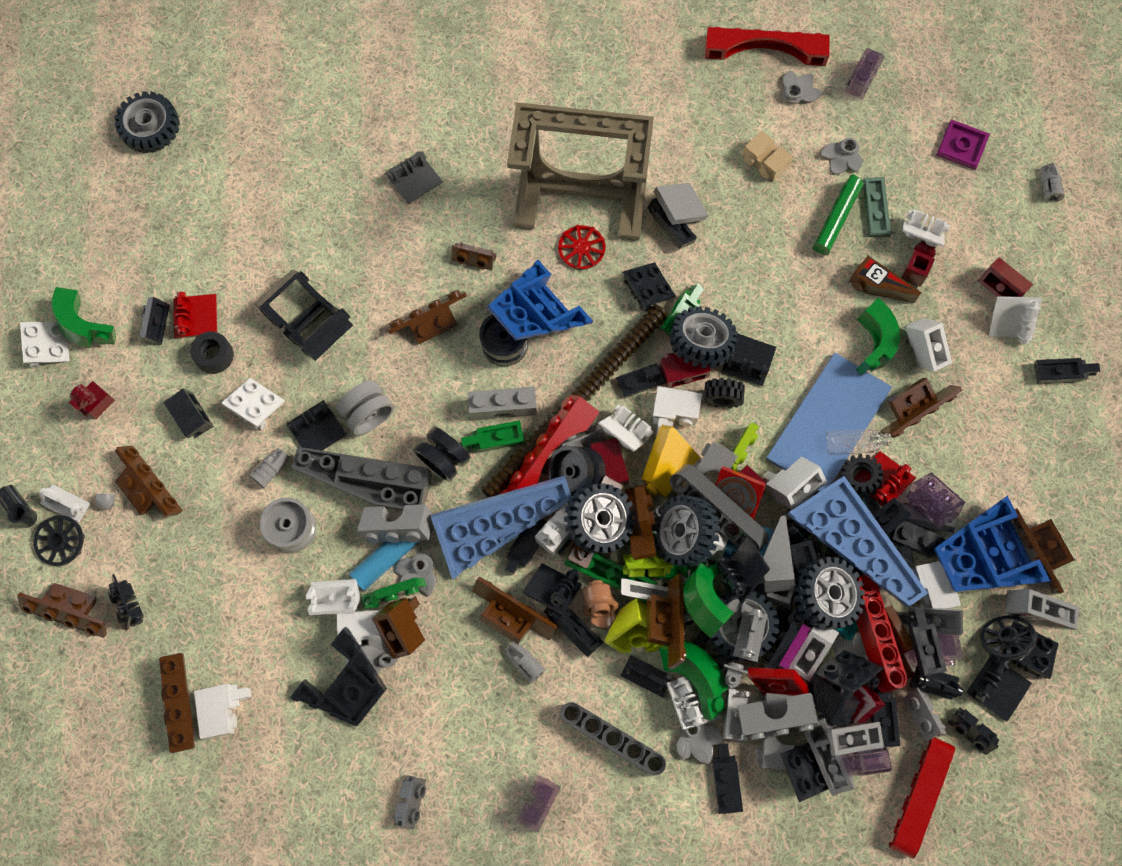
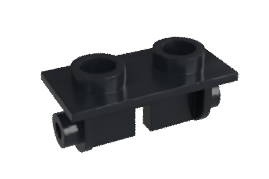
[620,655,673,698]
[909,664,963,700]
[947,707,1000,755]

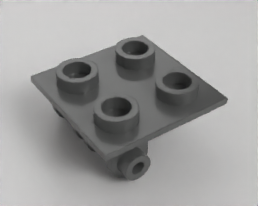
[385,151,443,204]

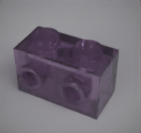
[906,472,966,528]

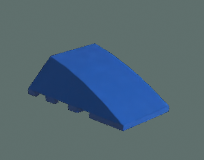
[487,260,593,340]
[934,495,1050,592]

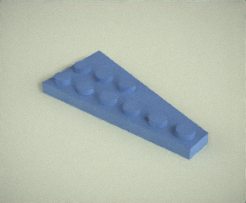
[431,476,572,580]
[787,476,928,607]

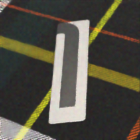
[621,578,668,600]

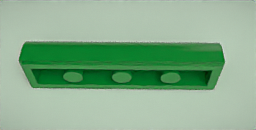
[812,174,864,256]
[564,553,658,603]

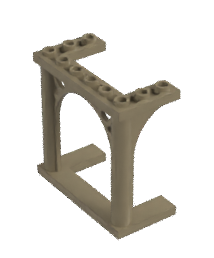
[507,102,654,240]

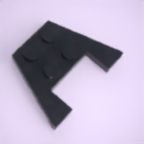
[290,627,387,727]

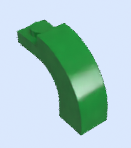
[52,287,116,348]
[856,298,900,375]
[683,562,734,638]
[659,641,728,720]

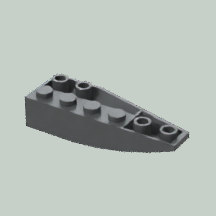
[292,447,432,510]

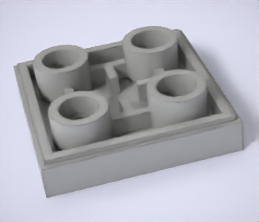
[653,183,709,225]

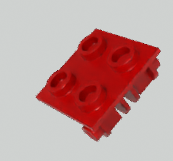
[173,292,218,338]
[854,451,916,507]

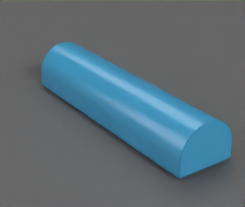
[349,528,433,591]

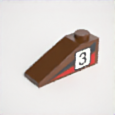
[849,255,922,303]

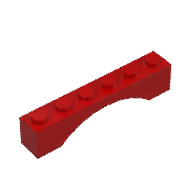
[705,26,830,66]
[500,395,599,494]

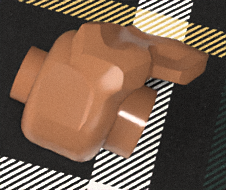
[583,580,619,629]

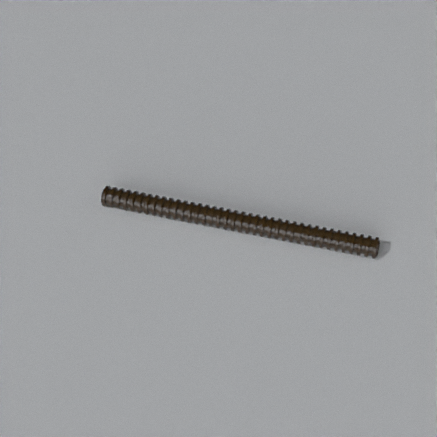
[481,304,668,498]

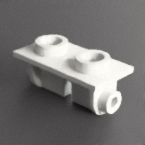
[39,484,91,522]

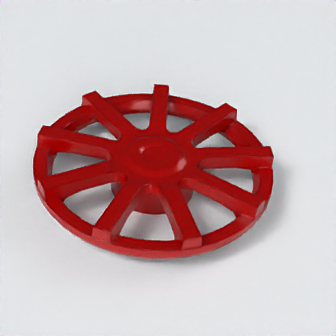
[558,224,606,269]

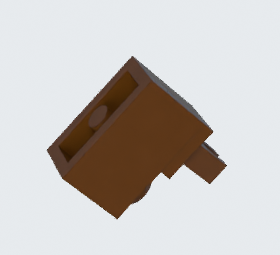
[371,596,425,659]

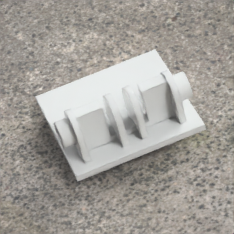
[902,209,950,247]
[989,297,1042,344]
[20,322,69,368]
[221,378,285,430]
[598,405,654,452]
[666,676,722,730]

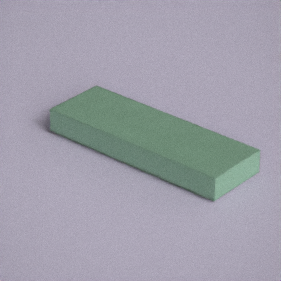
[863,177,891,237]

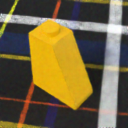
[642,424,701,497]

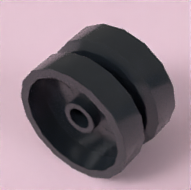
[479,314,529,367]
[413,426,471,482]
[547,446,606,496]

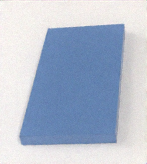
[766,353,892,492]

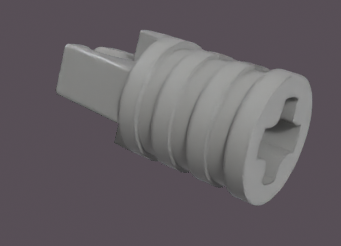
[1041,162,1065,202]
[249,448,289,488]
[505,642,546,684]

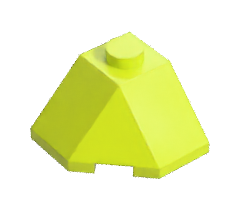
[605,598,664,653]

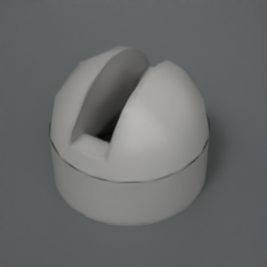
[96,494,115,510]

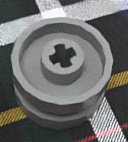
[336,380,395,436]
[260,498,317,553]

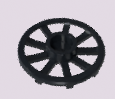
[34,515,85,566]
[980,615,1037,661]

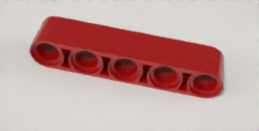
[856,575,907,693]
[889,737,955,859]

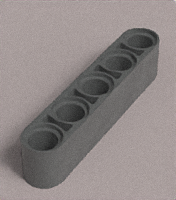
[670,464,769,552]
[561,702,666,776]

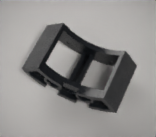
[254,270,353,361]

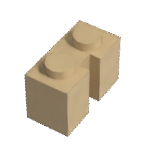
[742,131,793,181]

